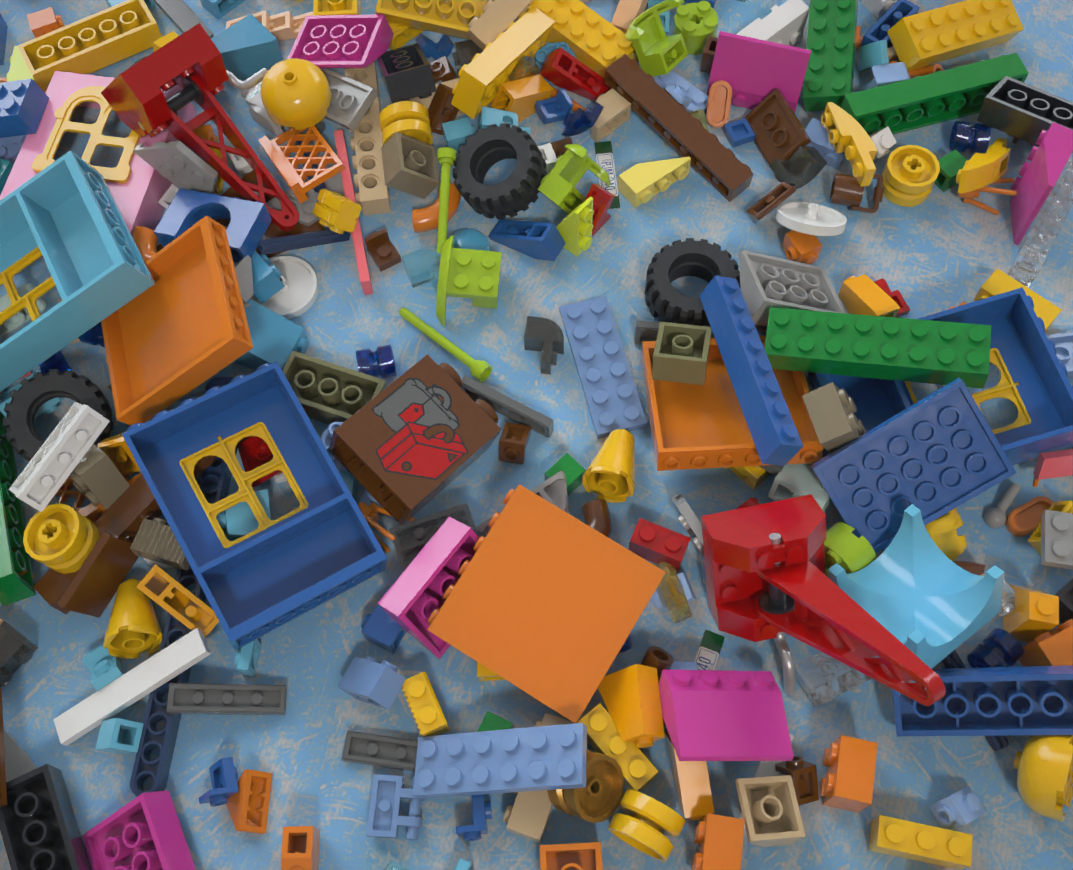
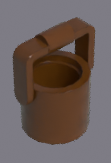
[830,173,884,214]

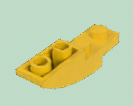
[821,102,877,187]
[956,138,1011,194]

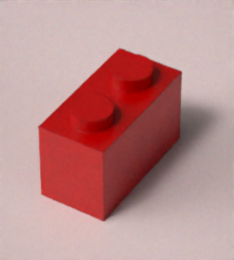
[628,518,691,572]

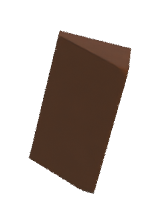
[428,83,459,135]
[746,182,796,224]

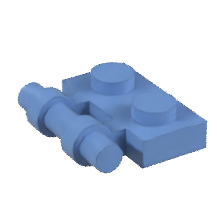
[366,774,425,840]

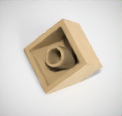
[735,775,806,847]

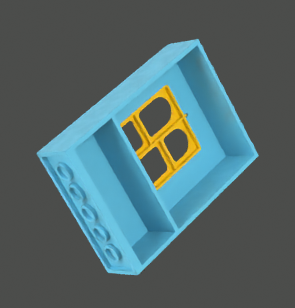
[0,150,155,392]

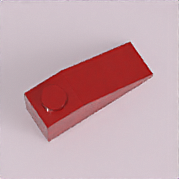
[539,47,611,102]

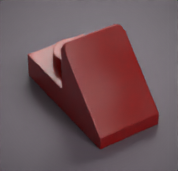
[584,184,615,237]

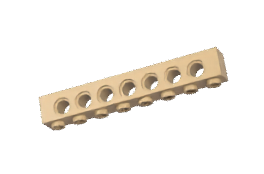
[344,61,391,216]

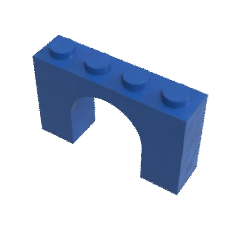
[154,188,272,262]

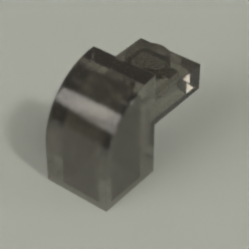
[769,146,827,189]
[524,316,564,375]

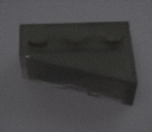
[389,503,476,572]

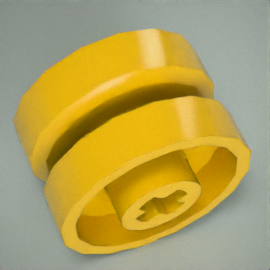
[379,101,433,145]
[881,145,940,207]
[23,503,100,574]
[608,789,686,862]

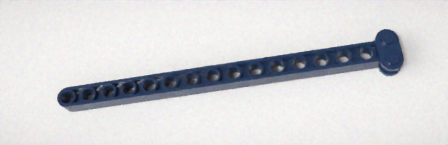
[130,377,239,796]

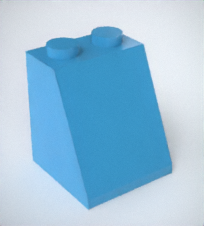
[211,14,283,81]
[234,299,309,370]

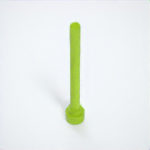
[436,147,456,261]
[399,307,493,382]

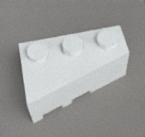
[737,0,809,46]

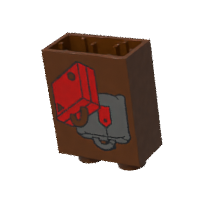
[328,354,501,526]

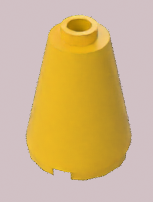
[582,429,635,503]
[104,579,163,659]

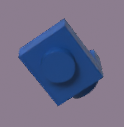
[416,33,454,60]
[534,88,573,124]
[199,757,239,807]
[456,794,492,841]

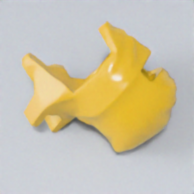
[925,508,967,561]

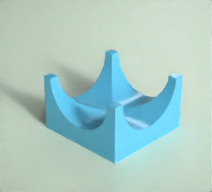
[828,504,1005,669]

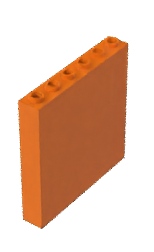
[101,215,254,426]
[642,335,823,471]
[427,484,666,723]

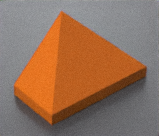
[226,769,273,834]

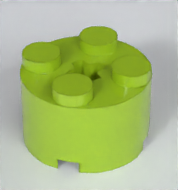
[673,1,719,55]
[824,522,876,578]

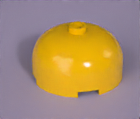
[260,58,332,130]
[1014,735,1073,822]

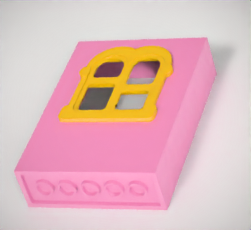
[0,71,197,259]

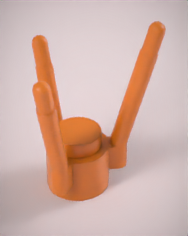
[958,178,1017,215]
[357,502,415,553]

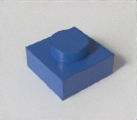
[724,118,755,147]

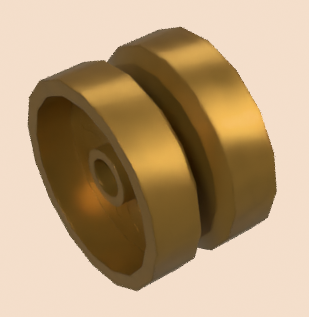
[547,750,624,823]

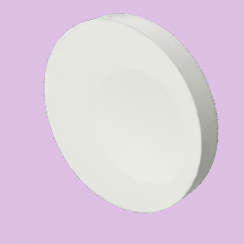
[775,201,847,236]
[250,256,319,319]

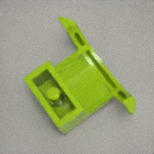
[625,0,689,77]
[538,144,611,214]
[436,235,502,327]

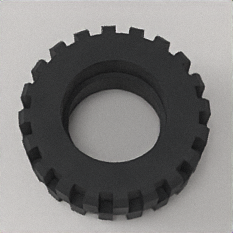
[453,123,547,219]
[645,238,740,326]
[3,369,113,462]

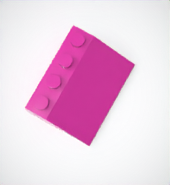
[287,14,394,68]
[707,31,811,113]
[1010,122,1073,245]
[377,517,479,659]
[659,669,794,761]
[82,790,196,870]

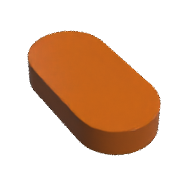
[706,80,732,127]
[1005,496,1054,537]

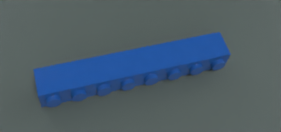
[699,275,804,466]

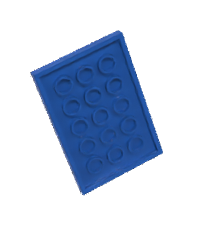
[811,378,1016,554]

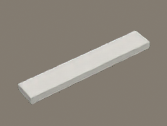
[53,628,211,746]

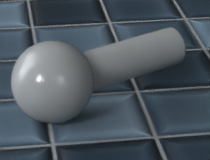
[984,482,1021,529]

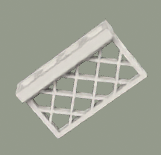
[9,402,110,512]

